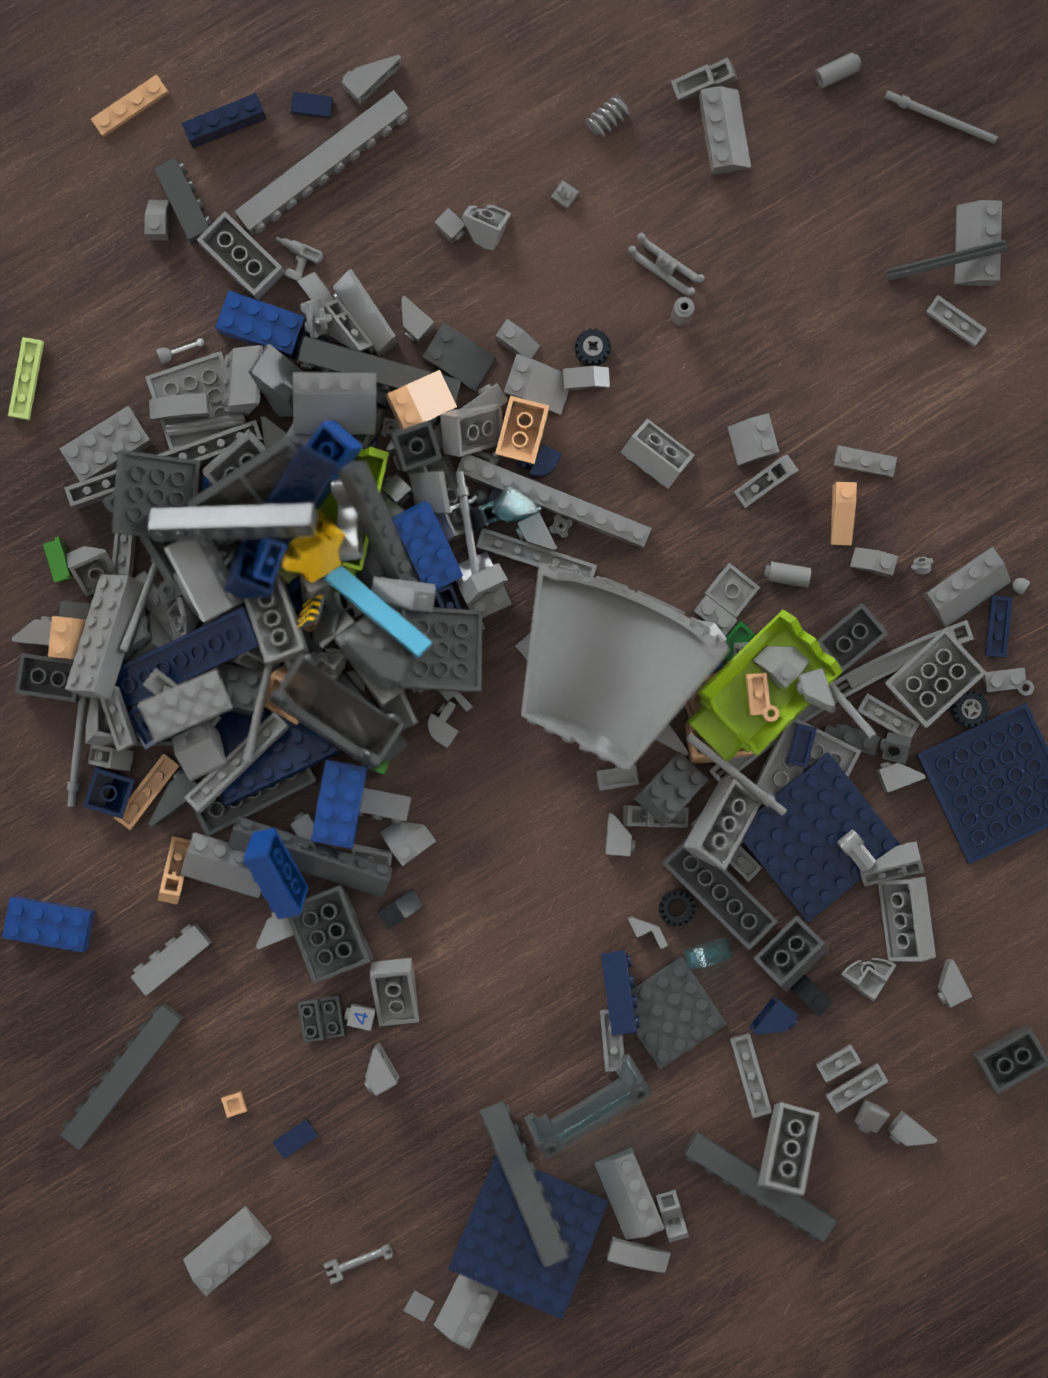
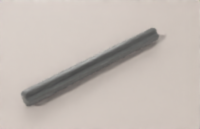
[886,240,1008,281]

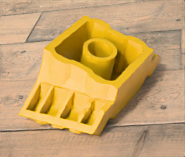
[280,522,345,584]

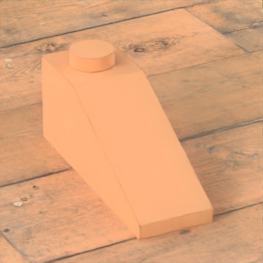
[831,482,857,546]
[157,836,191,904]

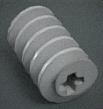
[585,93,630,137]

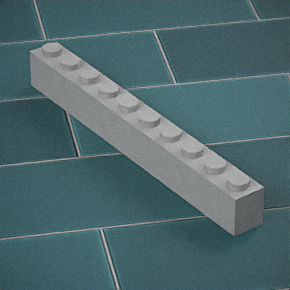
[235,90,409,235]
[64,420,264,510]
[456,454,651,549]

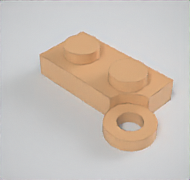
[745,673,779,722]

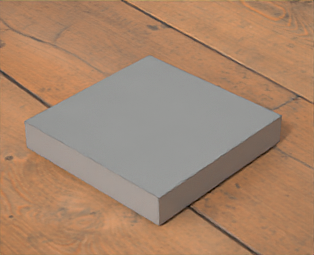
[409,471,450,513]
[704,563,761,619]

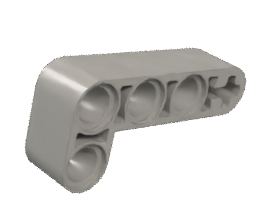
[331,479,363,562]

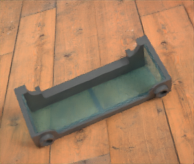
[524,1053,652,1160]

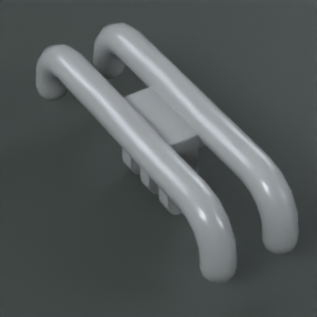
[628,233,704,296]

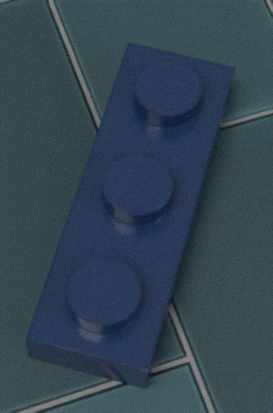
[985,595,1013,658]

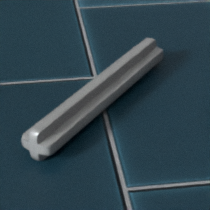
[166,414,246,436]

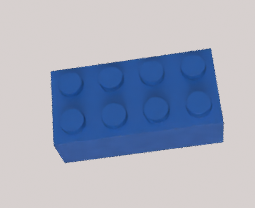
[215,290,307,359]
[306,420,363,509]
[391,501,463,590]
[311,760,368,848]
[243,828,309,919]
[2,896,95,952]

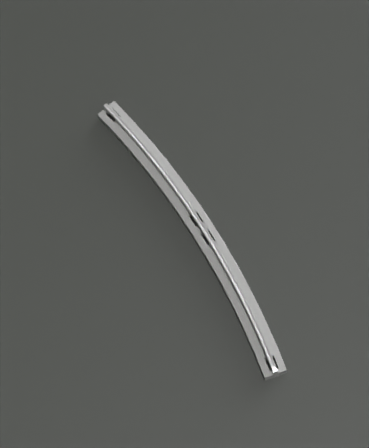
[709,620,974,782]

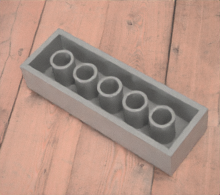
[65,574,144,700]

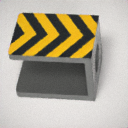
[297,593,341,644]

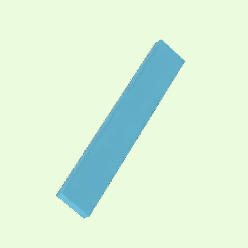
[325,566,432,659]

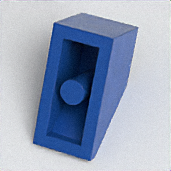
[253,538,288,584]

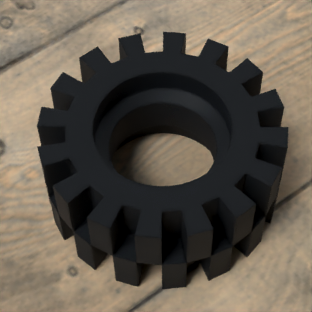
[659,889,696,927]

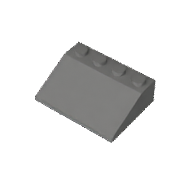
[293,372,376,434]
[885,628,987,728]

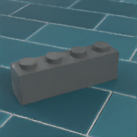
[154,158,212,245]

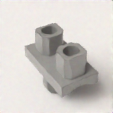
[301,297,332,339]

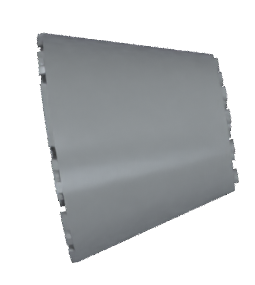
[521,564,729,771]

